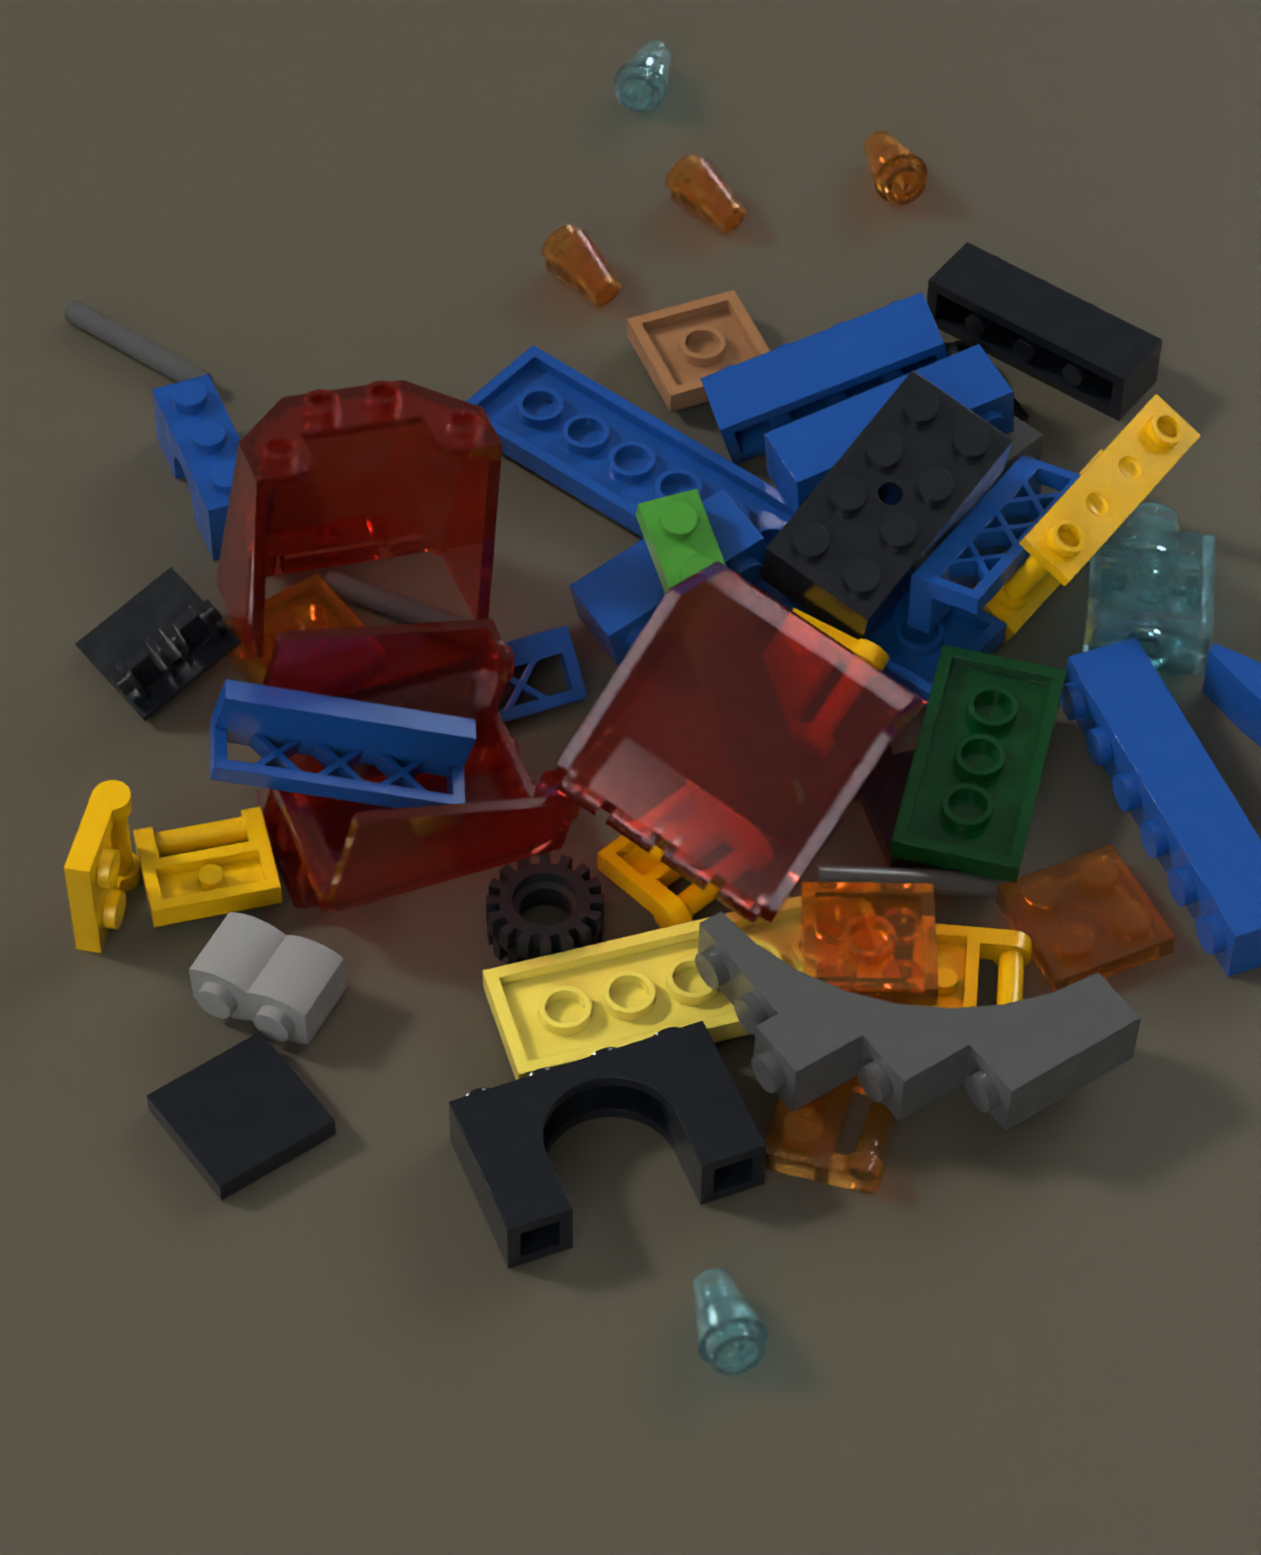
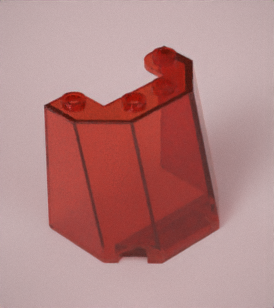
[217,380,503,658]
[255,619,580,912]

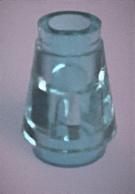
[614,40,672,113]
[692,1268,767,1375]

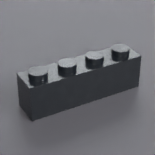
[927,242,1162,421]

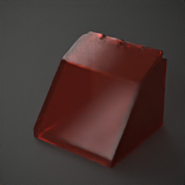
[553,561,928,924]

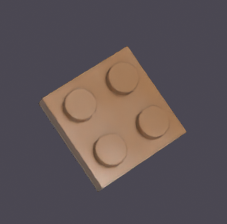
[627,290,770,412]

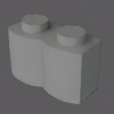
[189,912,348,1044]

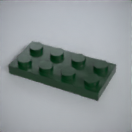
[889,644,1067,884]

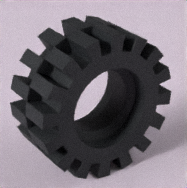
[486,853,604,964]

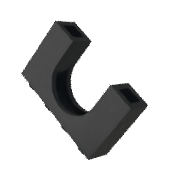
[449,1020,766,1269]

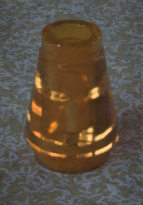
[864,131,927,205]
[665,153,747,234]
[541,224,621,307]

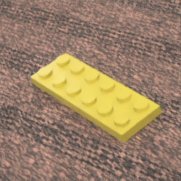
[483,891,903,1080]

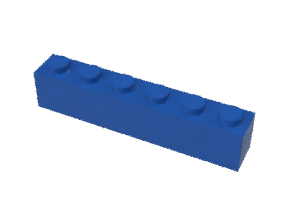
[1060,637,1261,977]

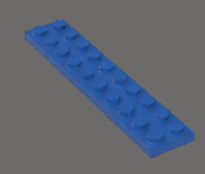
[457,345,1007,709]

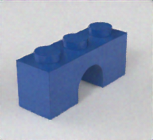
[152,374,271,561]

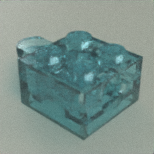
[1081,502,1216,676]

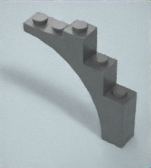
[695,911,1141,1131]

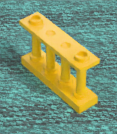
[972,394,1201,644]

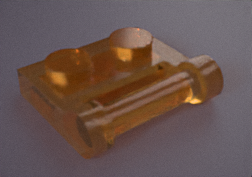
[765,1076,894,1193]

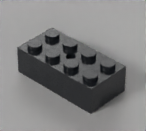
[760,370,1013,640]

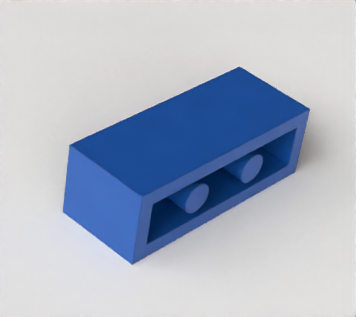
[569,488,766,668]

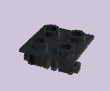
[75,567,242,721]

